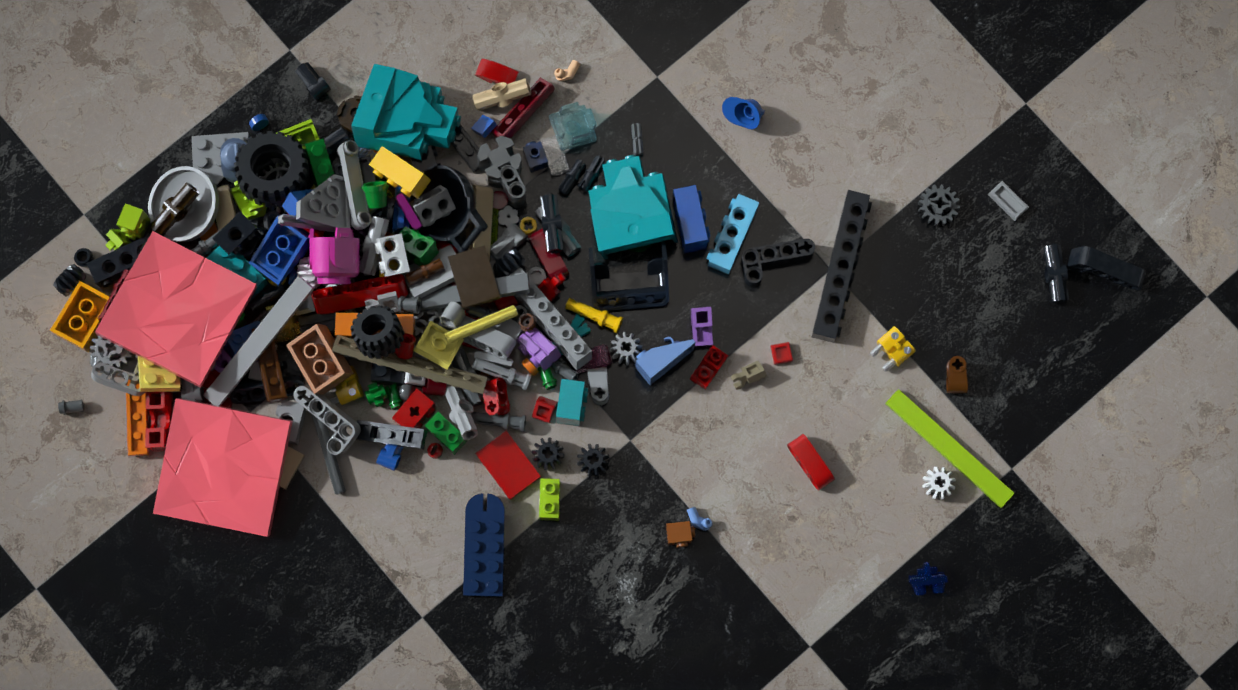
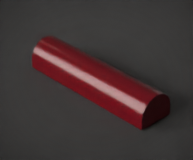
[491,77,555,139]

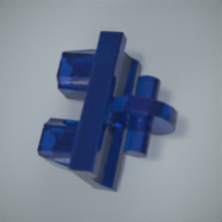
[909,562,948,596]

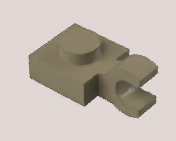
[731,361,767,390]

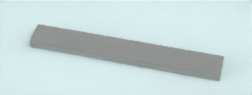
[203,276,315,406]

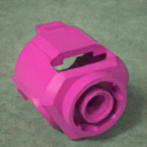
[308,228,359,284]

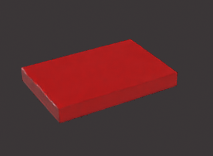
[475,431,541,500]

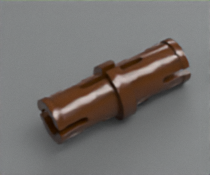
[405,258,445,286]

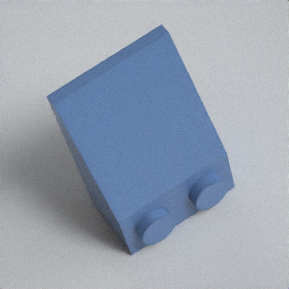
[635,339,696,385]

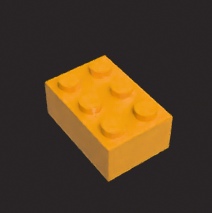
[50,281,109,353]

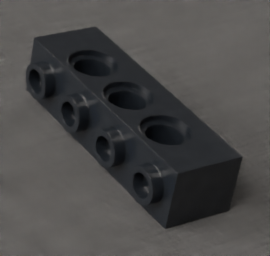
[86,234,151,288]

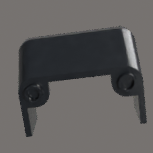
[588,241,669,311]

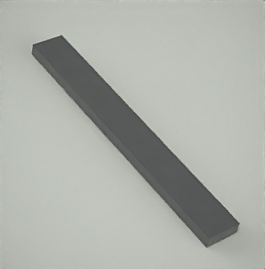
[395,273,530,314]

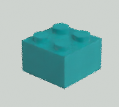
[556,379,588,426]

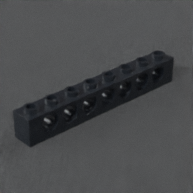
[811,190,872,343]

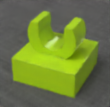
[105,229,132,251]

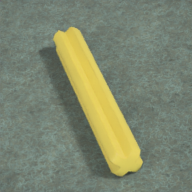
[445,305,518,343]

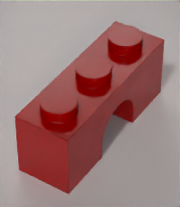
[145,392,173,451]

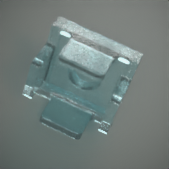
[549,102,597,151]

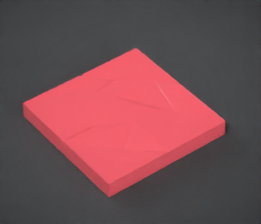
[95,231,257,388]
[153,398,293,537]

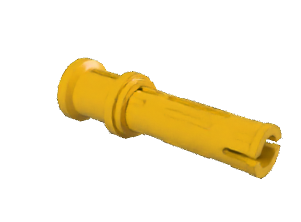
[565,298,623,333]

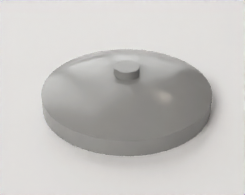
[148,166,219,242]

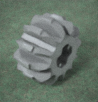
[610,332,642,365]

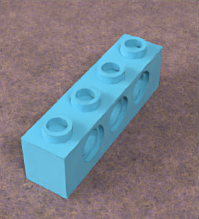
[706,194,759,274]

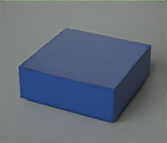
[471,115,497,138]

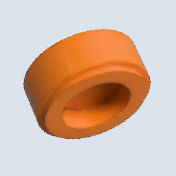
[521,358,539,376]

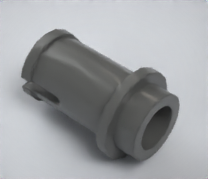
[58,399,84,415]

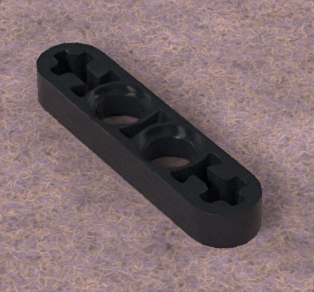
[230,375,305,404]

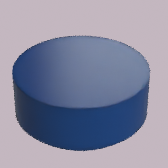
[249,114,269,131]

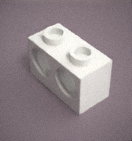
[374,233,410,277]

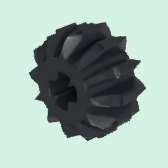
[493,249,525,277]
[53,264,86,297]
[531,437,564,471]
[577,444,609,477]

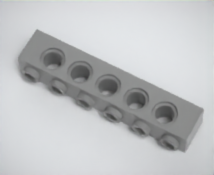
[509,267,592,370]

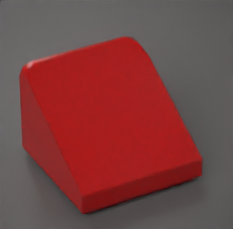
[532,396,557,423]

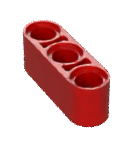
[787,434,835,491]

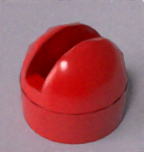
[427,443,443,459]

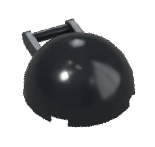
[411,165,488,253]

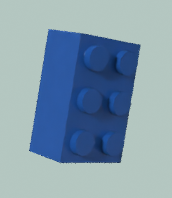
[672,185,710,253]

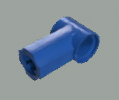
[376,435,406,471]

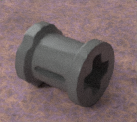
[398,296,422,314]

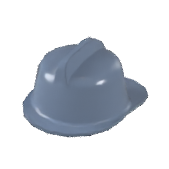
[220,138,246,183]

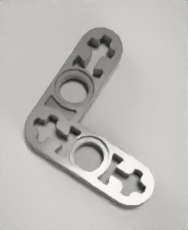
[91,363,145,396]

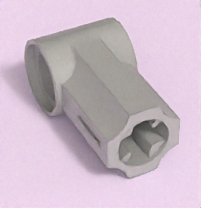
[490,223,528,259]

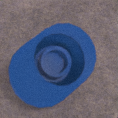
[722,97,765,129]

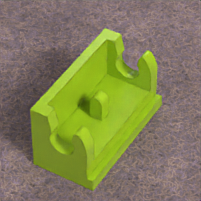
[276,119,319,149]
[231,181,267,220]

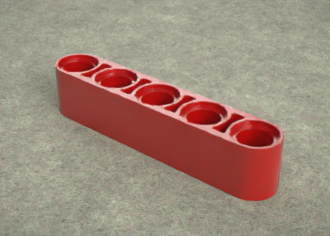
[312,274,408,314]

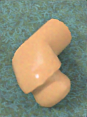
[554,60,581,81]

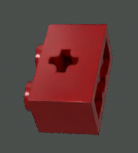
[392,388,436,429]

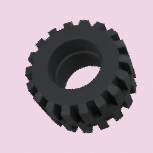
[350,305,404,359]

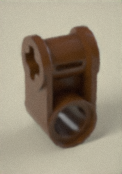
[946,356,968,393]

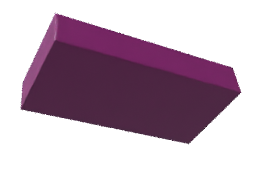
[395,193,422,230]

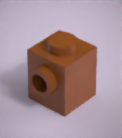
[666,521,695,547]

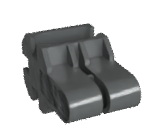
[477,136,526,208]

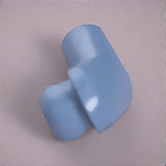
[687,507,713,531]

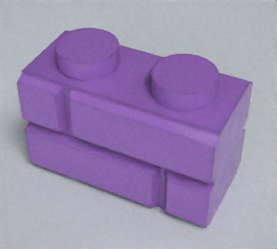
[517,327,561,370]

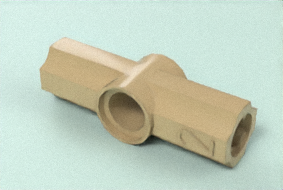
[473,78,531,111]

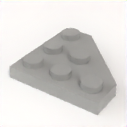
[192,132,249,187]
[296,174,350,231]

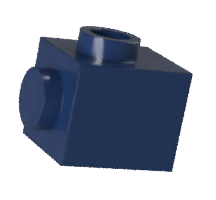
[523,141,548,173]

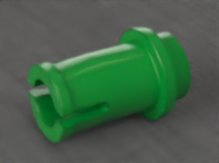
[538,367,557,390]
[385,384,404,410]

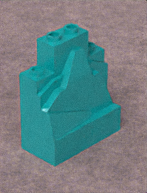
[351,64,461,160]
[588,155,678,259]

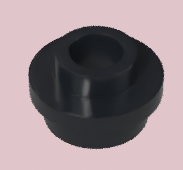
[74,248,94,267]

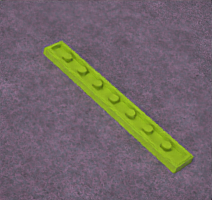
[885,389,1014,508]

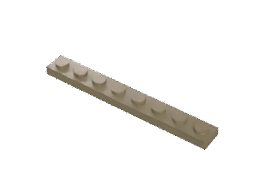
[332,335,487,394]

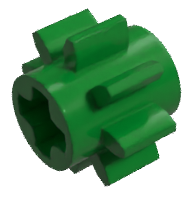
[365,382,388,407]

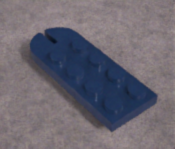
[463,493,505,596]

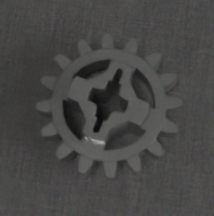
[918,184,960,226]

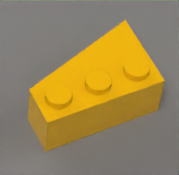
[369,146,431,199]

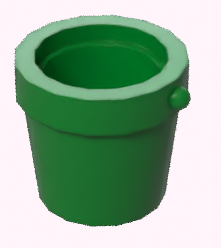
[361,181,389,209]

